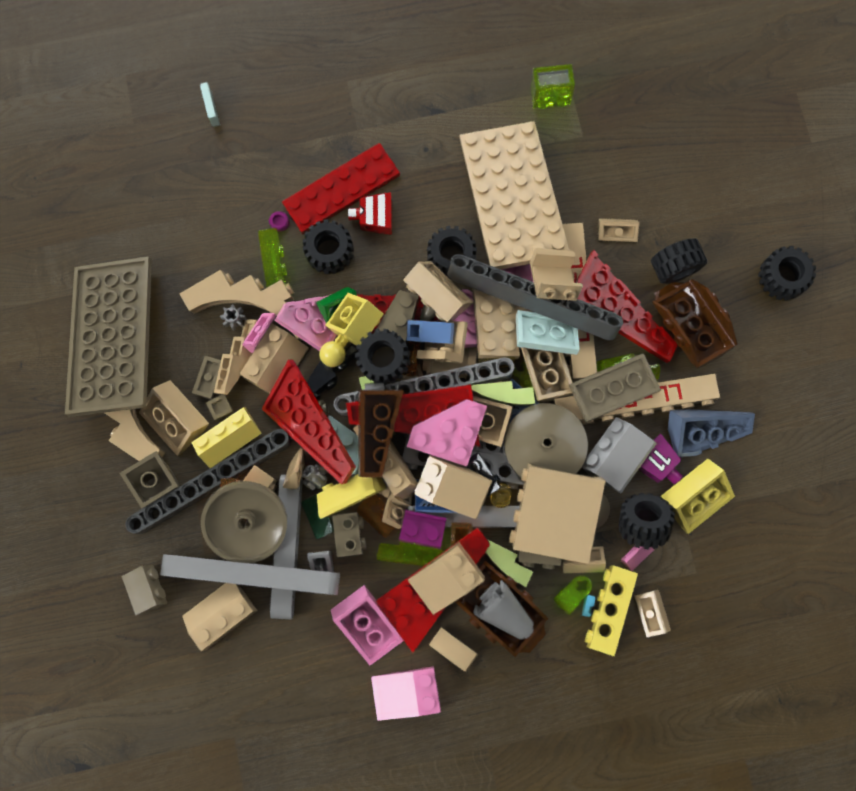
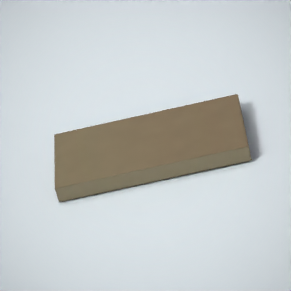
[569,353,661,422]

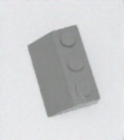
[582,417,656,493]

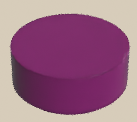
[269,211,289,232]

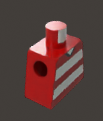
[348,192,392,235]

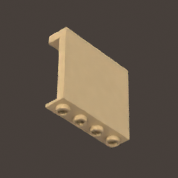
[509,464,605,564]

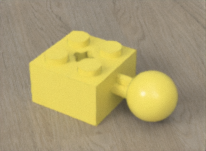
[319,293,384,367]

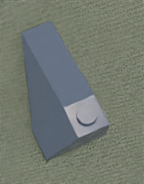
[668,409,755,457]

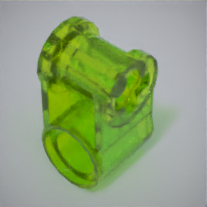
[553,576,592,615]

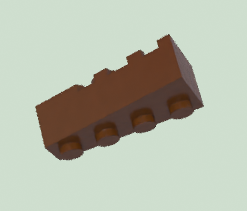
[358,390,404,477]

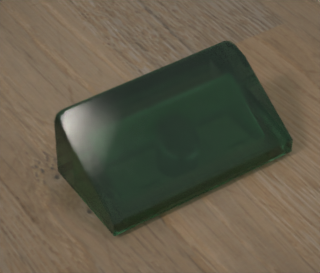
[301,494,334,540]

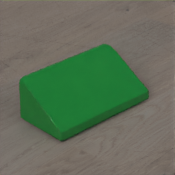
[316,287,357,323]

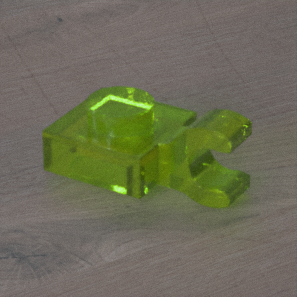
[513,361,536,397]

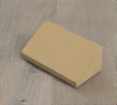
[598,219,640,242]
[283,448,305,489]
[562,546,606,573]
[635,589,671,637]

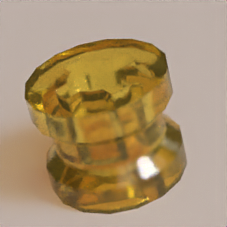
[490,484,512,508]

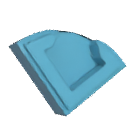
[582,595,596,617]

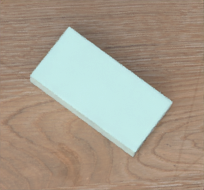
[200,82,220,127]

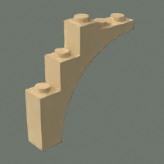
[180,270,302,341]
[105,409,165,461]

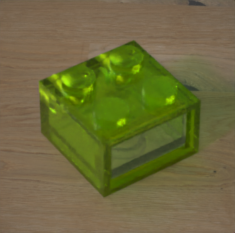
[530,64,575,109]

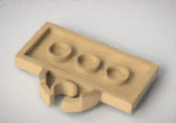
[472,288,532,359]

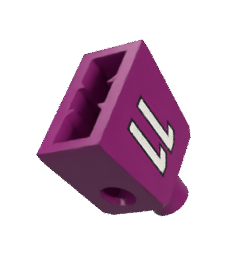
[638,434,683,485]

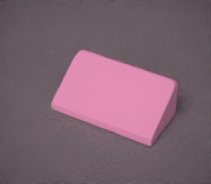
[243,313,276,353]
[621,545,659,571]

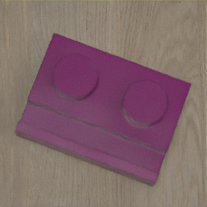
[399,510,446,549]

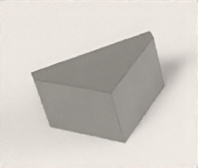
[308,551,334,572]

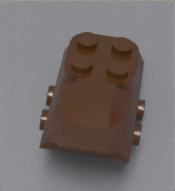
[652,279,738,368]
[454,561,549,657]

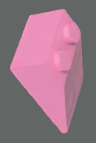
[331,585,404,665]
[371,666,441,720]

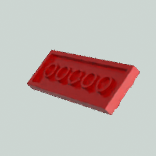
[282,142,400,235]

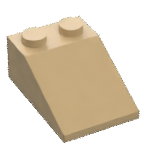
[414,455,493,519]
[408,542,485,614]

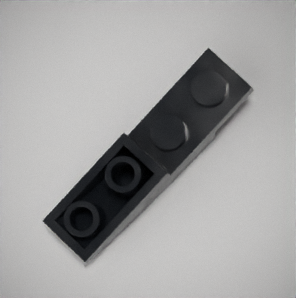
[307,344,358,399]

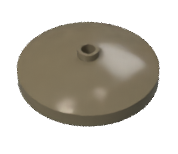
[504,403,588,478]
[201,481,287,563]

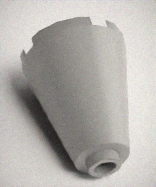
[474,581,534,639]

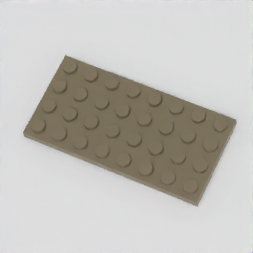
[65,257,152,417]

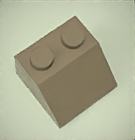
[119,451,181,509]

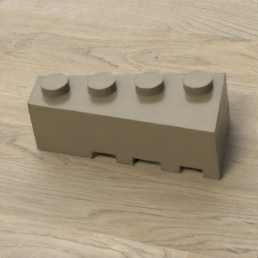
[357,290,419,367]

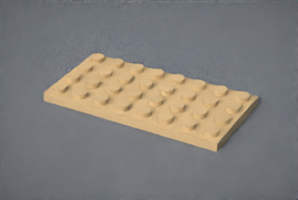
[460,121,570,269]

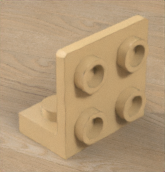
[417,321,468,363]

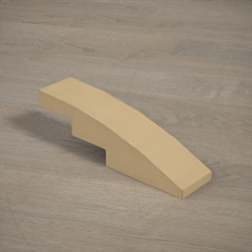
[214,319,258,395]

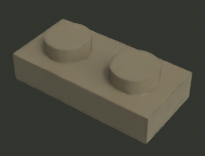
[192,356,221,400]

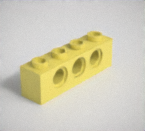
[585,565,638,656]

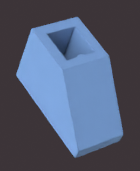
[407,320,454,344]

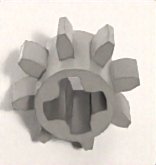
[220,304,246,330]
[302,464,327,490]

